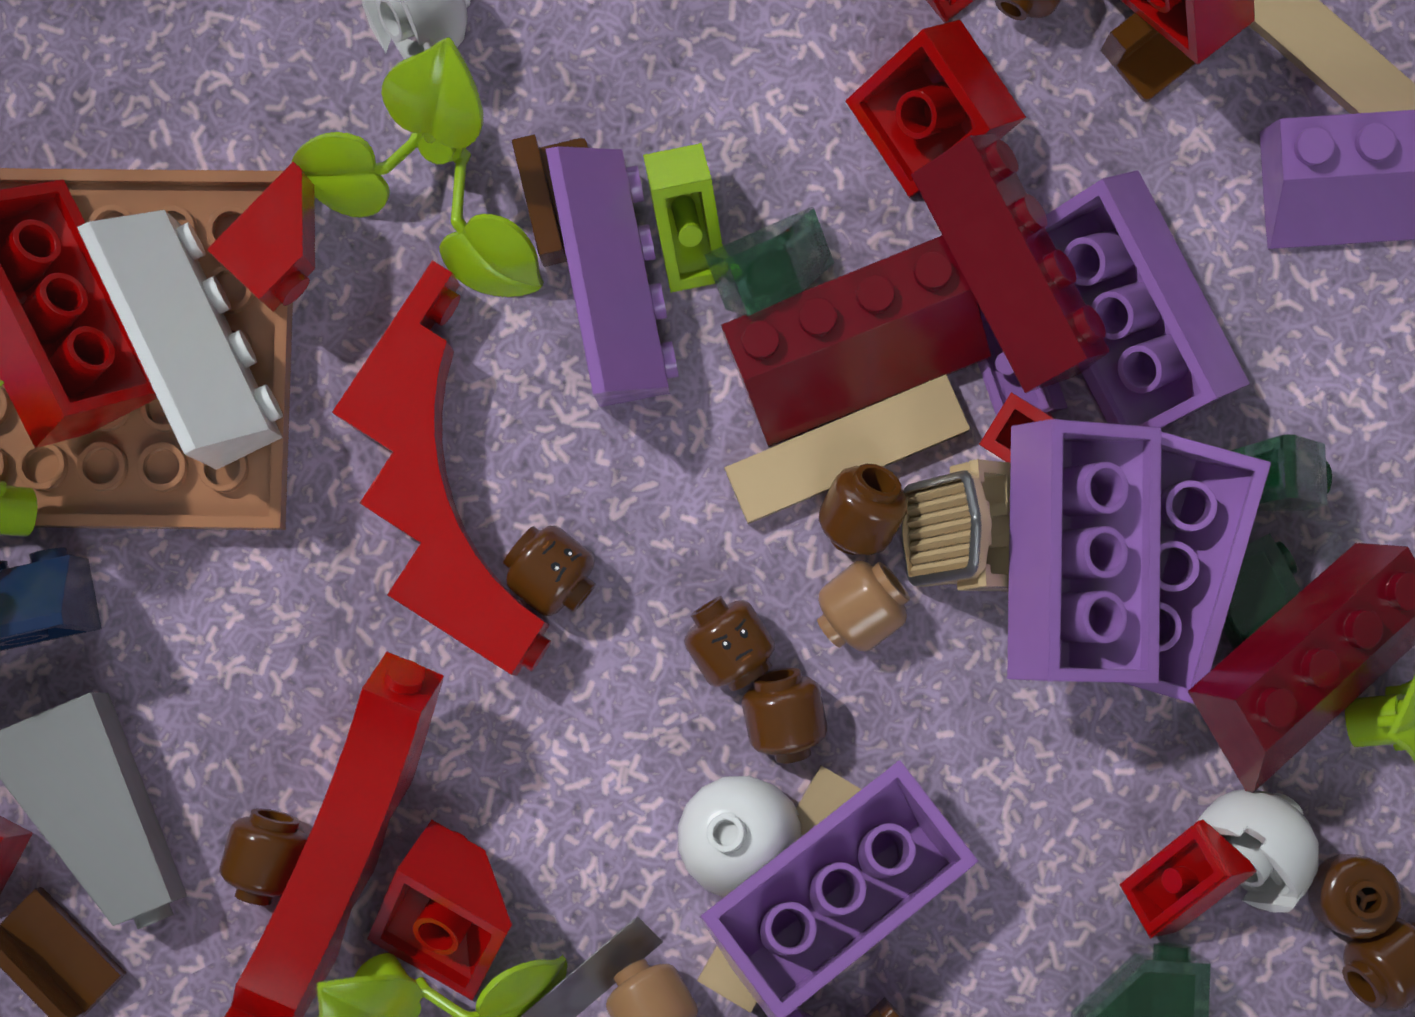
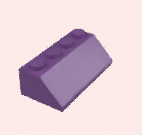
[1259,110,1415,249]
[546,146,679,407]
[1045,170,1250,429]
[1007,419,1161,683]
[1124,432,1271,704]
[699,760,979,1017]

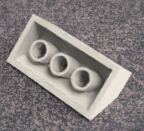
[77,210,283,470]

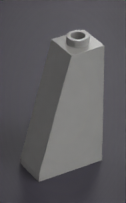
[0,692,187,930]

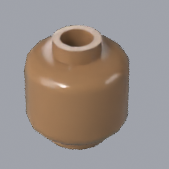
[817,561,910,651]
[606,959,698,1017]

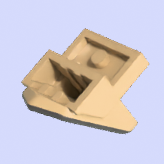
[901,459,1011,592]

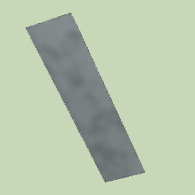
[520,916,663,1017]

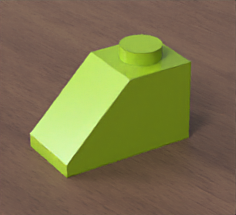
[643,143,729,293]

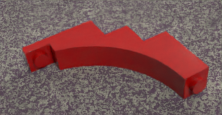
[332,260,551,676]
[224,651,445,1017]

